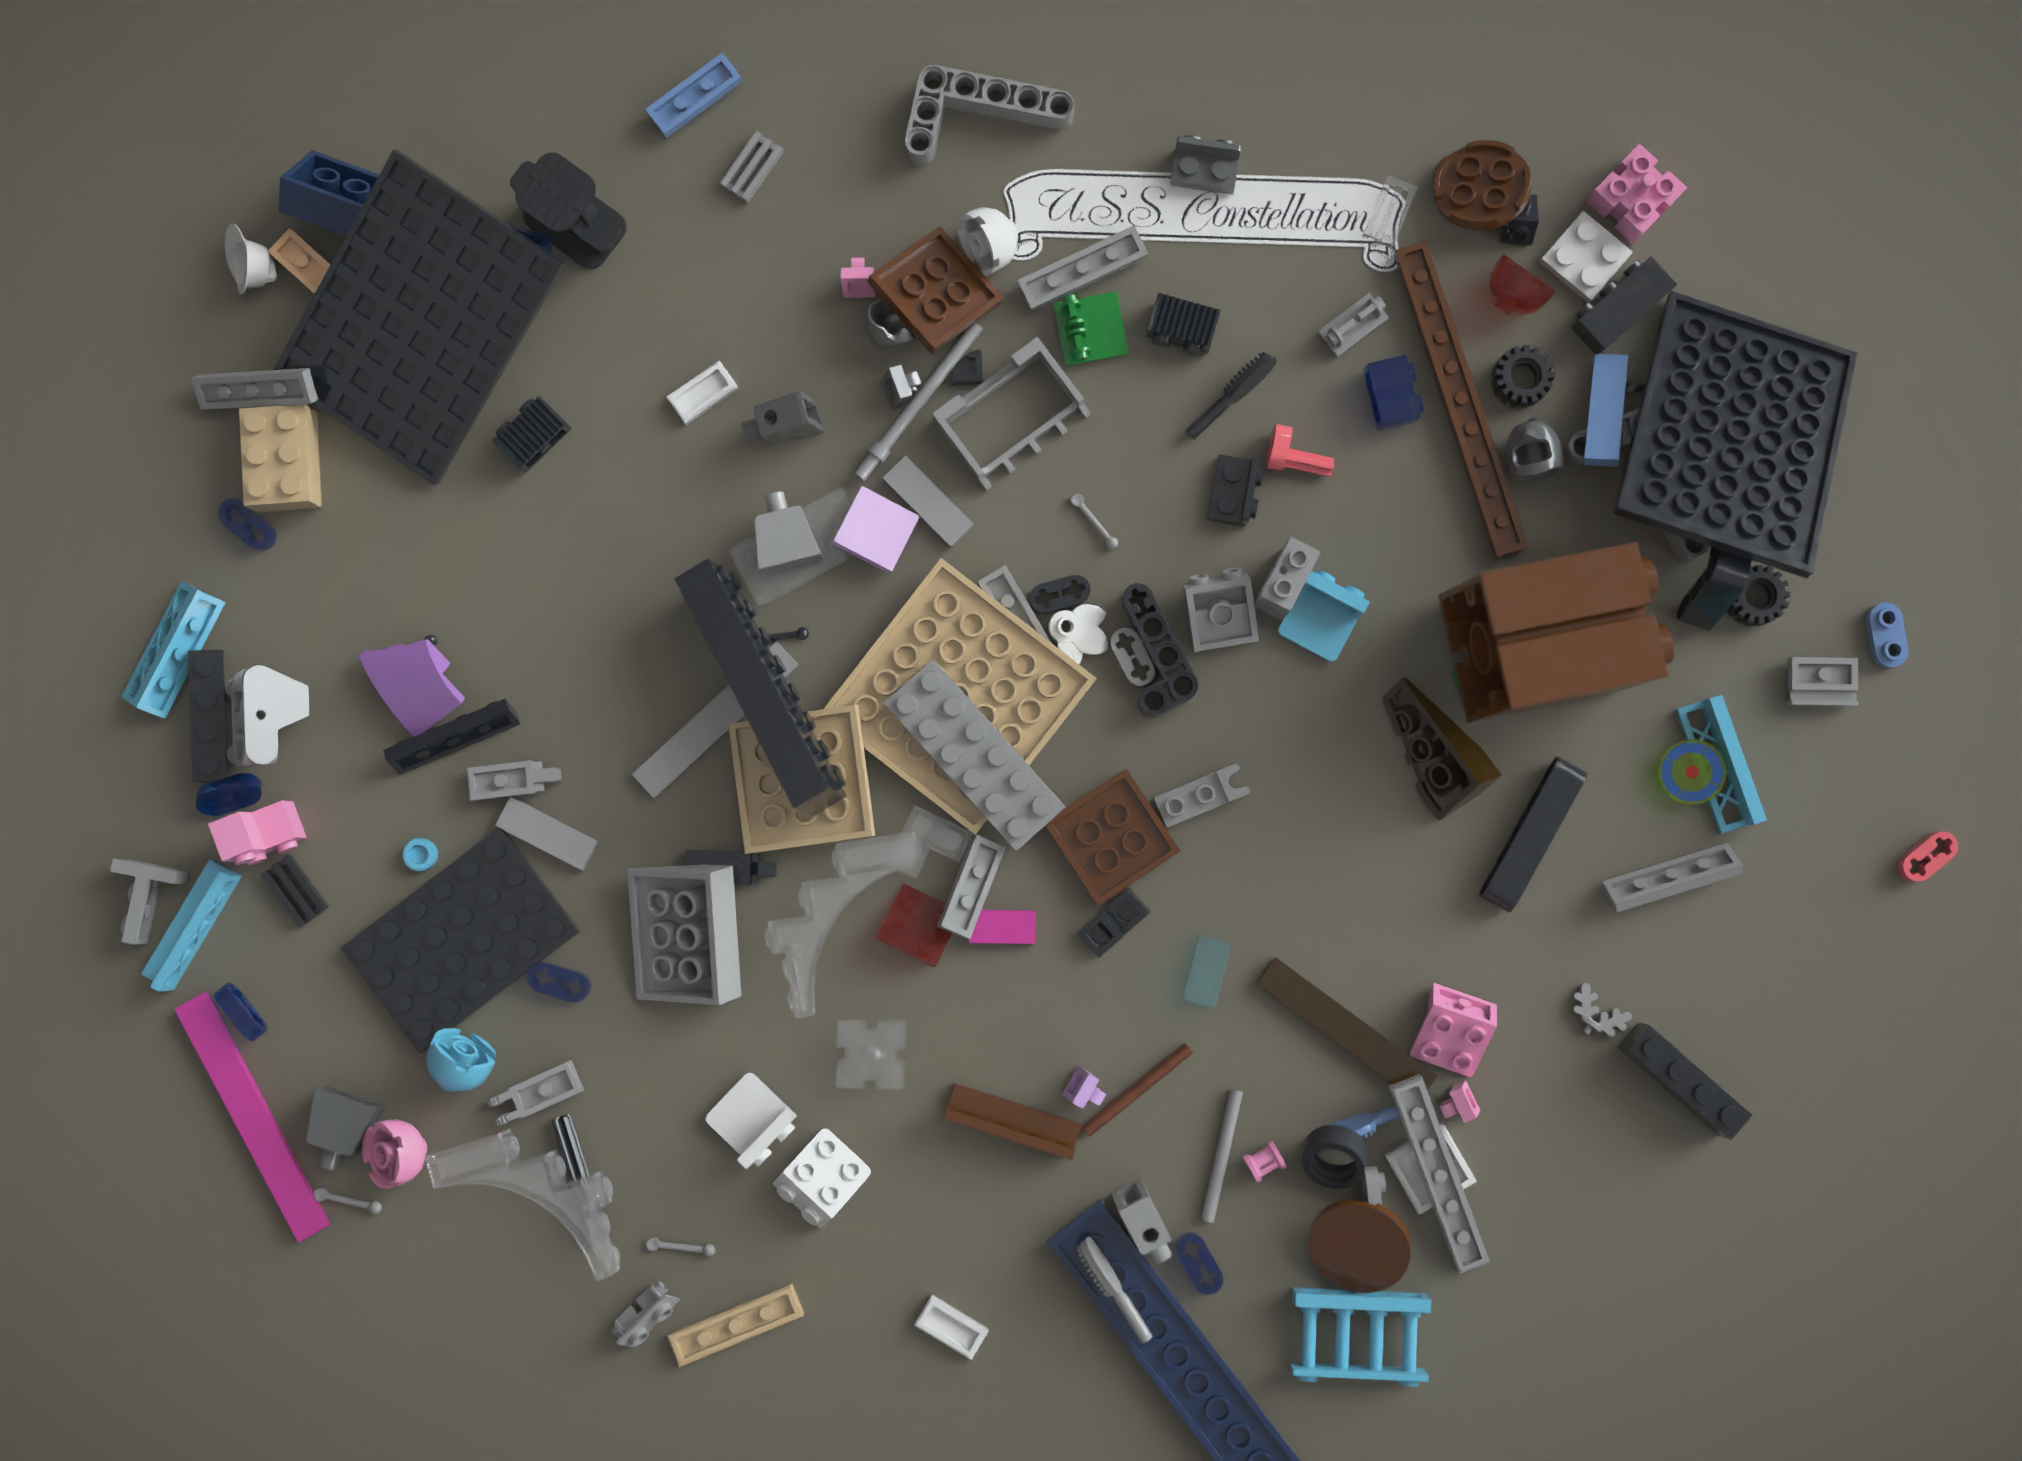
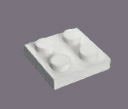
[1539,211,1633,303]

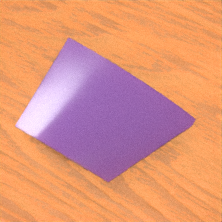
[359,639,465,737]

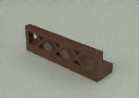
[944,1083,1081,1160]

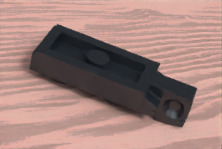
[685,850,777,885]

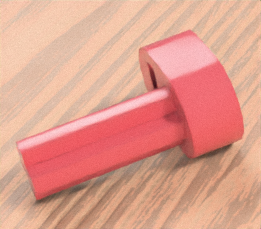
[1265,424,1335,477]

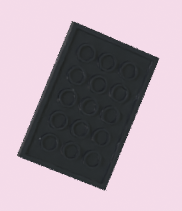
[341,828,580,1053]

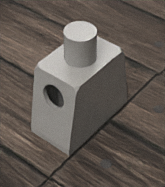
[755,492,823,574]
[1111,1178,1172,1264]

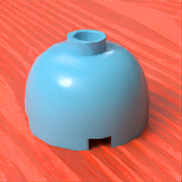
[426,1028,496,1092]

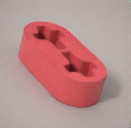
[1897,831,1958,882]

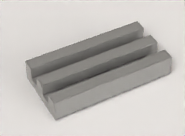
[720,131,784,203]

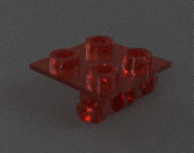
[876,883,952,967]

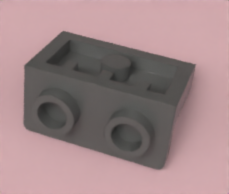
[1170,135,1241,195]

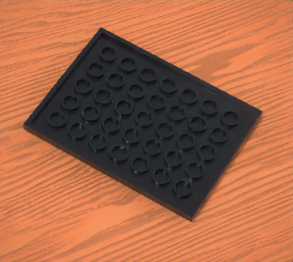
[1613,291,1858,579]

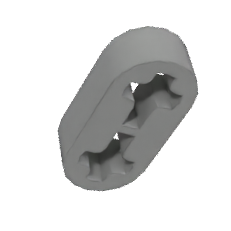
[1110,628,1155,687]

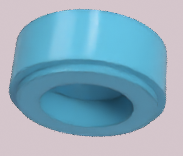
[402,838,438,871]

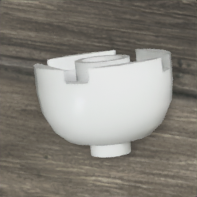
[957,207,1018,276]

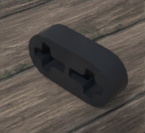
[1030,575,1090,615]

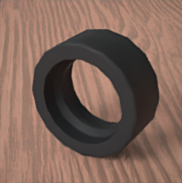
[1301,1125,1368,1189]

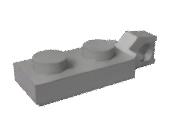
[467,760,562,801]

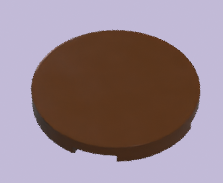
[1433,140,1532,230]
[1309,1199,1411,1293]

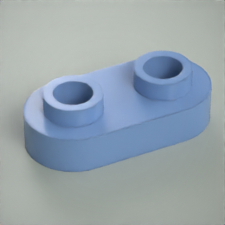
[1865,602,1909,668]

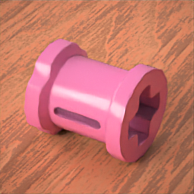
[1243,1140,1287,1183]

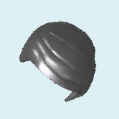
[866,300,917,350]

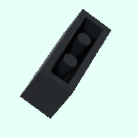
[1571,256,1678,354]

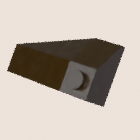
[1382,677,1502,821]

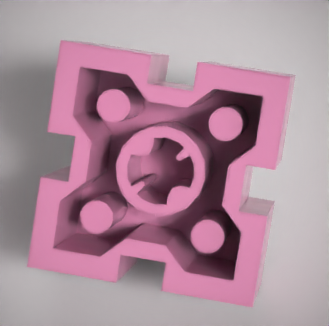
[1585,143,1687,245]

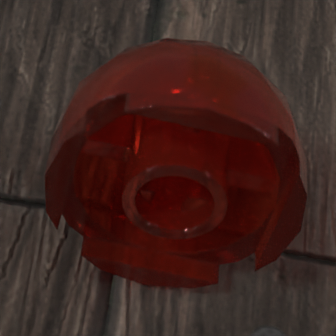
[1488,254,1556,316]

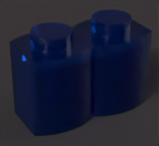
[1363,355,1424,431]

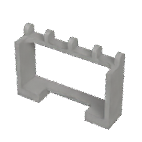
[932,337,1091,491]

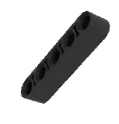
[1479,756,1587,913]

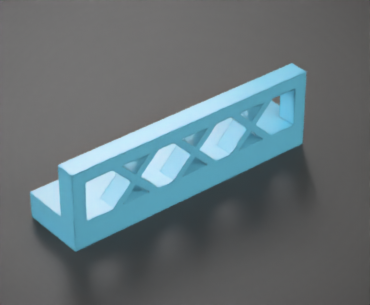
[121,581,225,719]
[1675,695,1767,834]
[141,859,242,992]

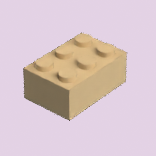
[239,404,322,512]

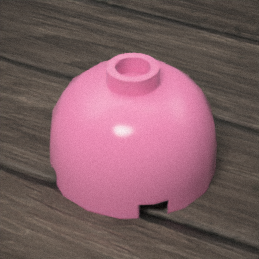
[362,1119,427,1189]

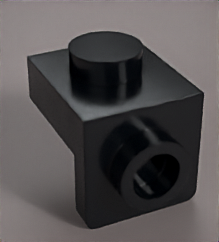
[1500,194,1539,246]

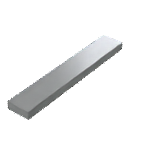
[632,641,800,799]
[1388,1074,1490,1274]

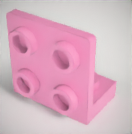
[1410,983,1497,1077]

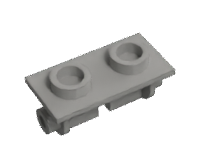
[1318,293,1389,357]
[611,1281,680,1348]

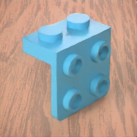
[1278,570,1370,662]

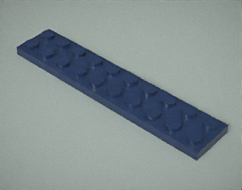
[1047,1199,1301,1461]

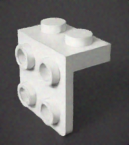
[706,1073,797,1169]
[772,1129,871,1229]

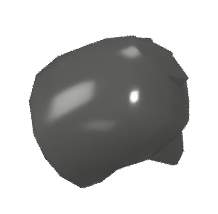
[1506,418,1564,482]

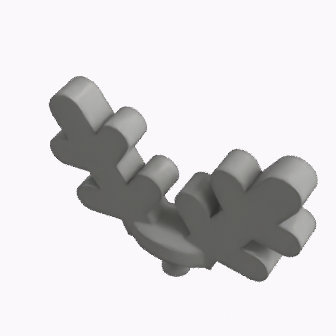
[1572,983,1632,1037]

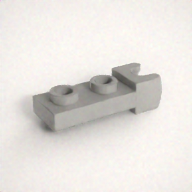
[1154,763,1250,828]

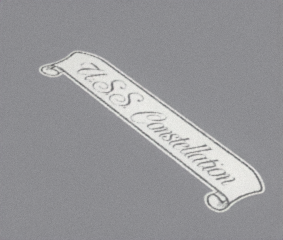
[1004,169,1405,272]

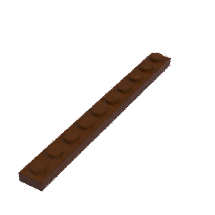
[1393,241,1528,558]

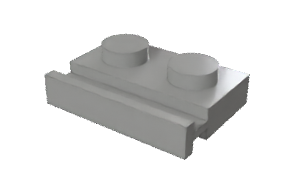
[1787,657,1859,707]

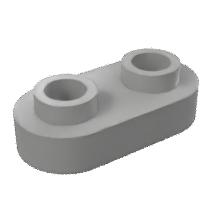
[1362,1166,1387,1208]

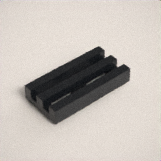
[261,854,329,927]

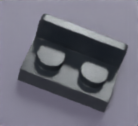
[1207,454,1264,527]

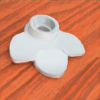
[1048,604,1108,664]

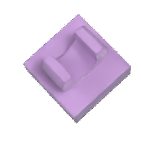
[1062,1066,1106,1109]

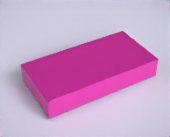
[969,910,1035,944]

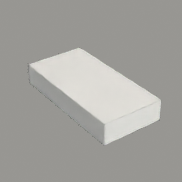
[667,360,739,425]
[914,1294,989,1360]

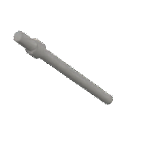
[854,323,983,481]

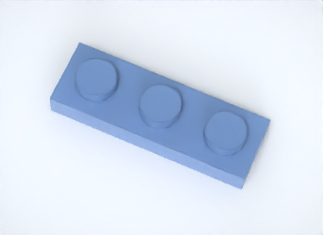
[645,52,743,138]

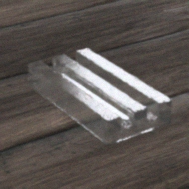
[1362,175,1417,248]

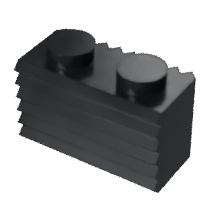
[1146,293,1221,356]
[493,396,572,473]

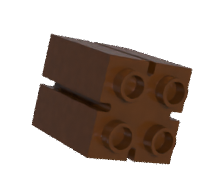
[1438,542,1674,723]

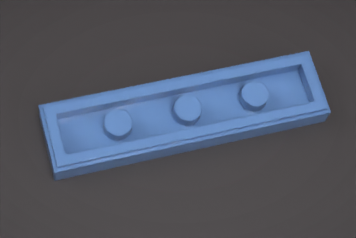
[1584,354,1628,467]

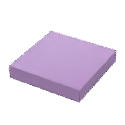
[832,486,920,574]

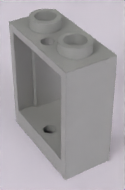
[1254,537,1321,621]

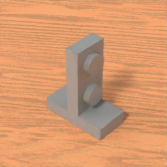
[110,859,190,945]

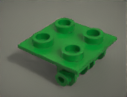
[1053,291,1129,366]

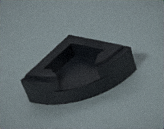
[951,349,983,386]

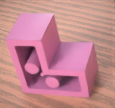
[208,800,307,866]

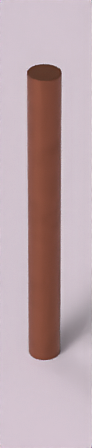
[1082,1043,1193,1137]

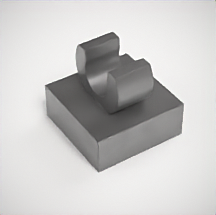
[881,365,922,409]

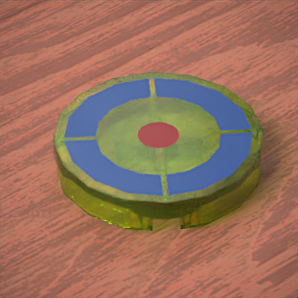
[1657,739,1726,805]

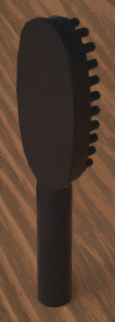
[1185,352,1276,440]

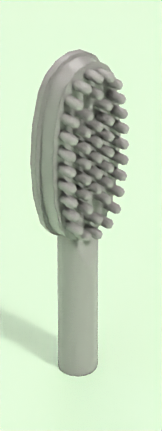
[1077,1236,1153,1344]

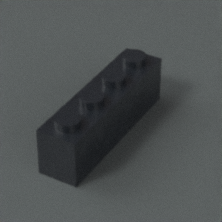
[1617,1023,1753,1140]

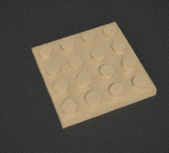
[729,704,875,854]

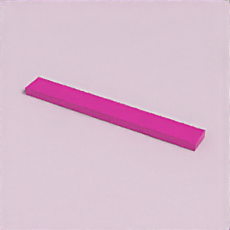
[174,992,331,1243]

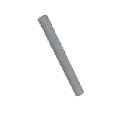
[1201,1089,1243,1223]

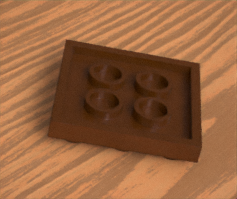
[867,226,1004,354]
[1045,769,1181,906]

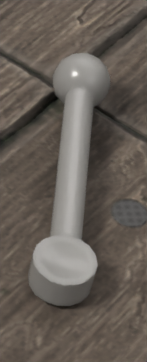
[1071,494,1118,549]
[314,1188,382,1214]
[646,1237,715,1257]

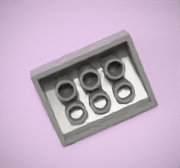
[627,865,741,1005]

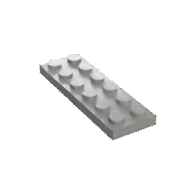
[884,659,1066,851]

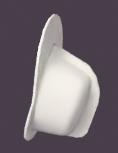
[225,224,277,295]

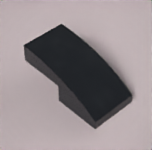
[1077,887,1151,958]

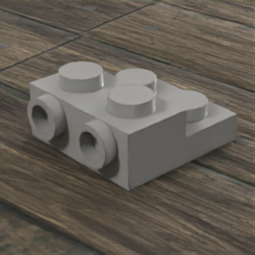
[1182,568,1259,652]

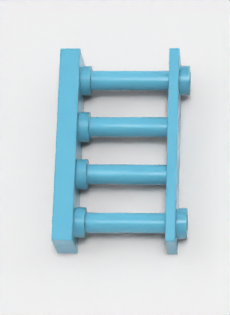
[1289,1287,1431,1387]

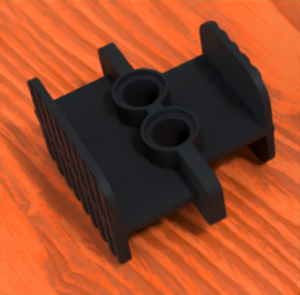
[510,153,627,269]

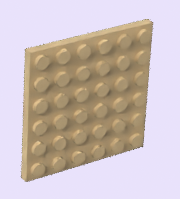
[824,558,1097,835]

